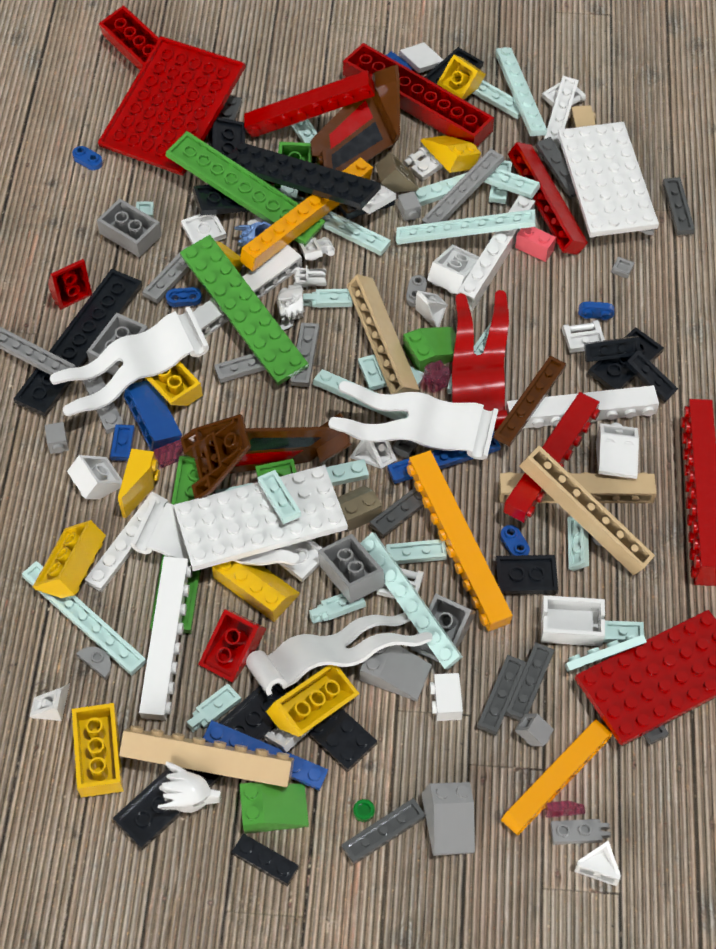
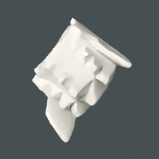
[276,285,305,331]
[158,761,221,813]

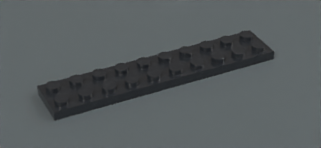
[226,142,381,209]
[13,268,143,417]
[113,683,287,850]

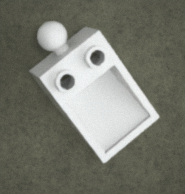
[596,422,639,479]

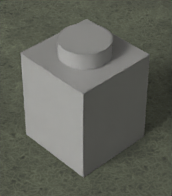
[398,191,421,222]
[45,422,69,454]
[515,713,554,746]

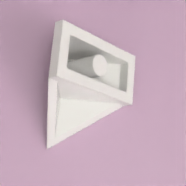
[415,291,448,327]
[349,440,397,469]
[29,683,70,721]
[574,841,621,886]

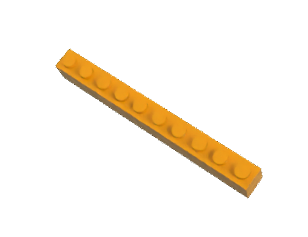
[240,157,373,272]
[407,450,513,632]

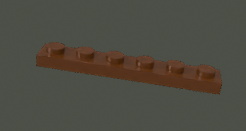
[493,355,566,447]

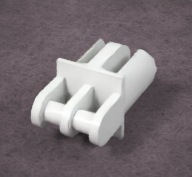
[293,265,327,290]

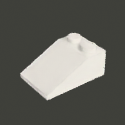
[427,244,479,294]

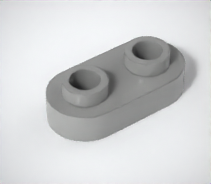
[406,275,427,307]

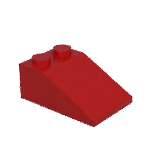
[48,259,92,310]
[198,609,267,683]

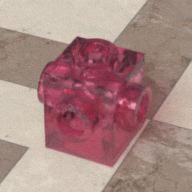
[423,360,451,393]

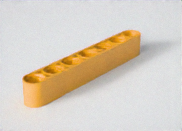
[501,719,613,836]

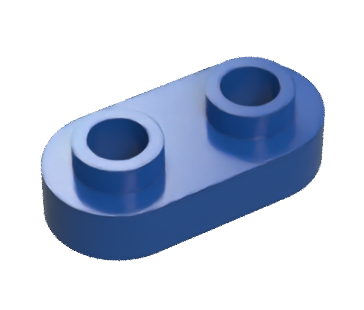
[72,146,103,170]
[166,287,202,307]
[578,301,615,320]
[500,525,530,556]

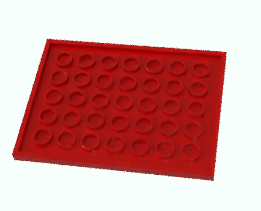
[97,36,246,176]

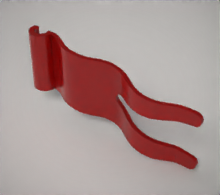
[452,290,509,431]

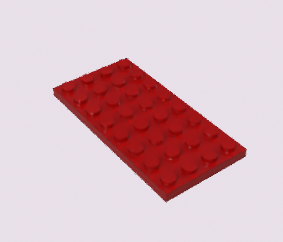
[574,609,716,746]

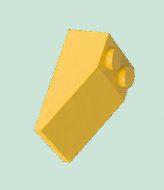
[420,135,481,173]
[118,448,160,518]

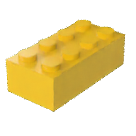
[72,703,124,798]

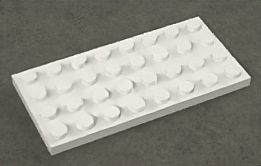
[558,122,659,237]
[174,465,348,571]

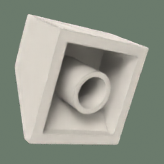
[67,455,122,499]

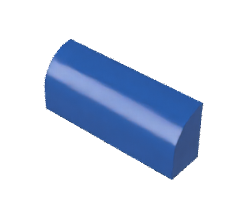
[124,380,182,452]

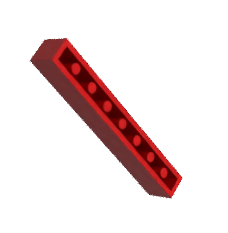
[244,70,375,138]
[508,142,588,255]
[504,392,600,523]

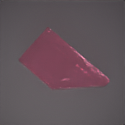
[153,440,183,468]
[545,800,586,818]

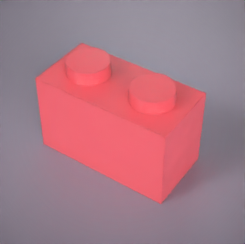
[515,227,556,262]

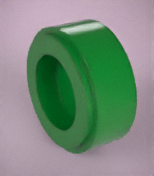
[353,799,375,822]

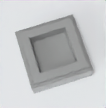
[611,257,635,279]

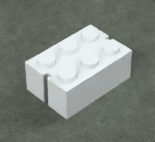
[541,595,605,647]

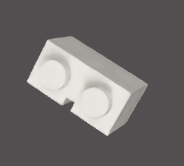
[430,673,463,721]

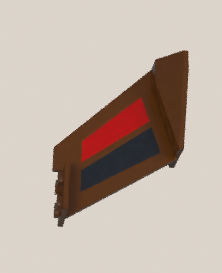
[310,65,400,171]
[180,413,352,499]

